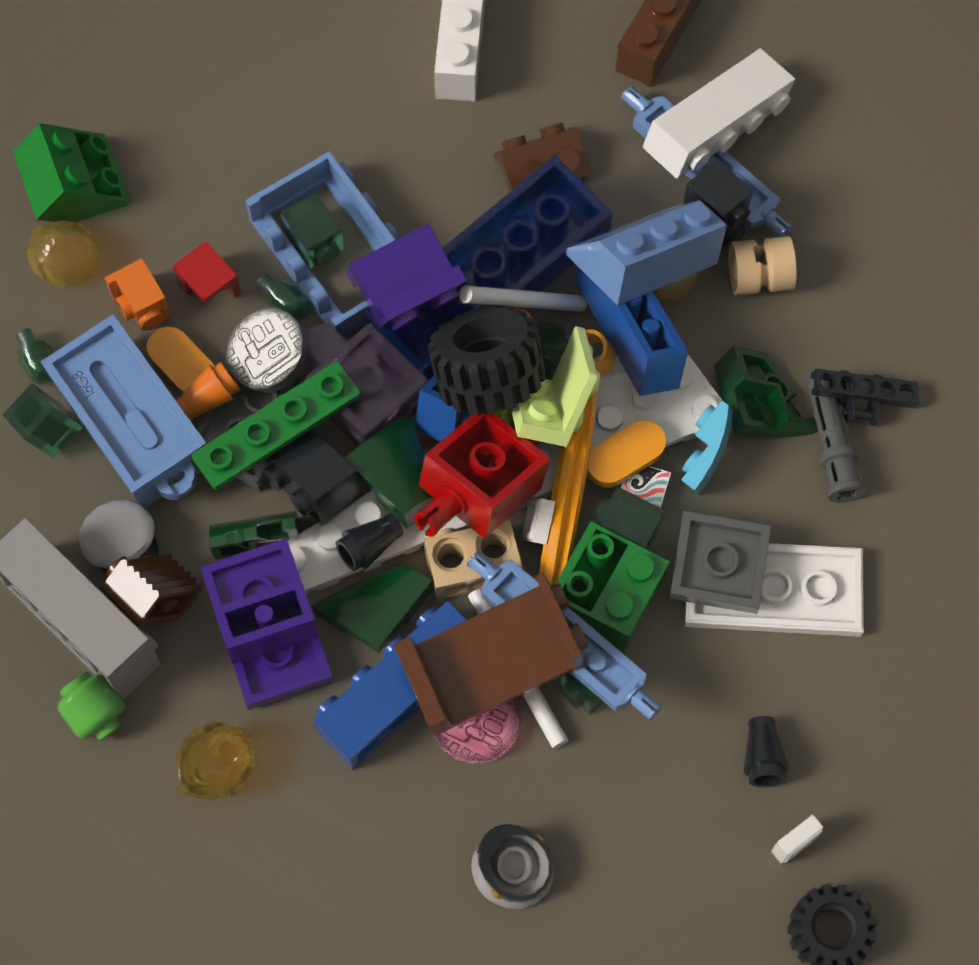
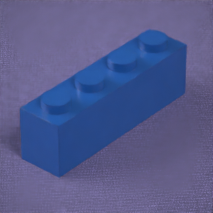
[575,267,688,396]
[313,601,466,770]

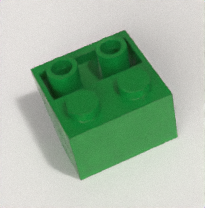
[13,123,130,224]
[556,521,670,652]

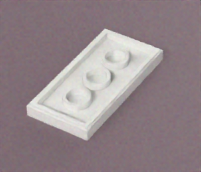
[684,543,864,637]

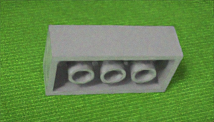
[0,518,161,699]

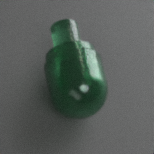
[257,273,310,321]
[16,328,54,385]

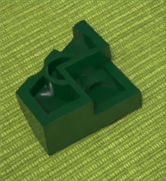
[714,345,818,438]
[344,415,435,529]
[209,510,300,560]
[312,563,433,654]

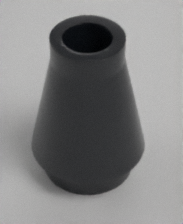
[335,513,404,571]
[743,716,789,787]

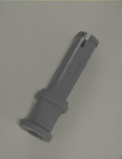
[805,376,867,503]

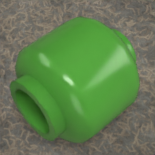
[57,671,126,741]

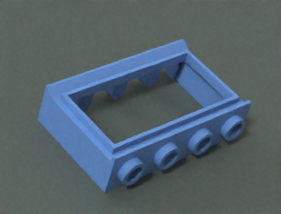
[245,151,399,343]

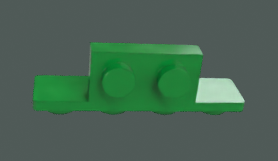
[192,362,360,490]

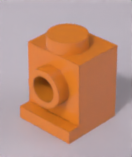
[104,258,171,331]

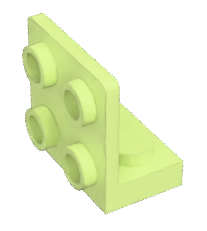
[511,326,600,447]

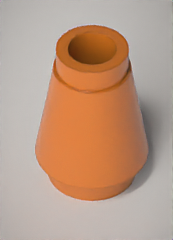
[176,362,241,421]

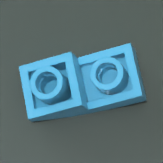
[681,401,733,495]

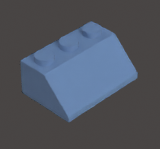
[566,200,727,306]

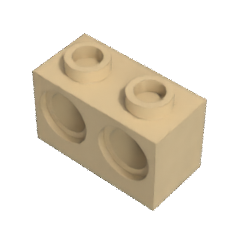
[424,519,523,601]

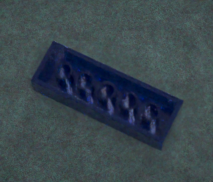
[364,155,612,388]

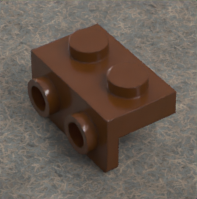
[493,122,591,200]

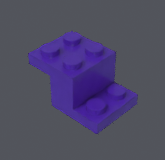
[346,223,466,331]
[200,538,334,710]

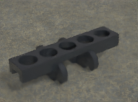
[811,368,920,427]

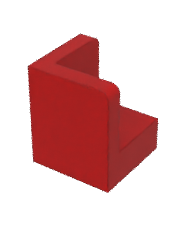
[173,241,241,302]

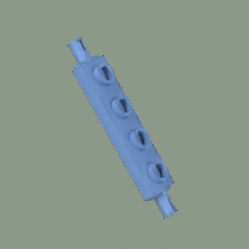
[621,86,793,237]
[467,551,663,721]

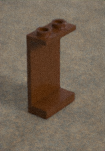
[393,573,589,735]

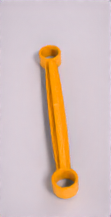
[539,329,616,585]

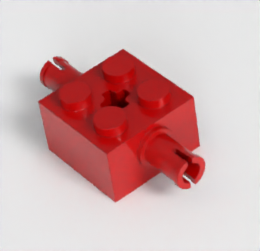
[414,412,551,539]

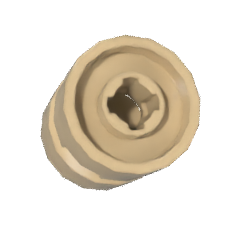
[728,236,797,296]

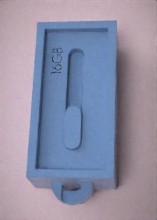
[40,314,207,509]

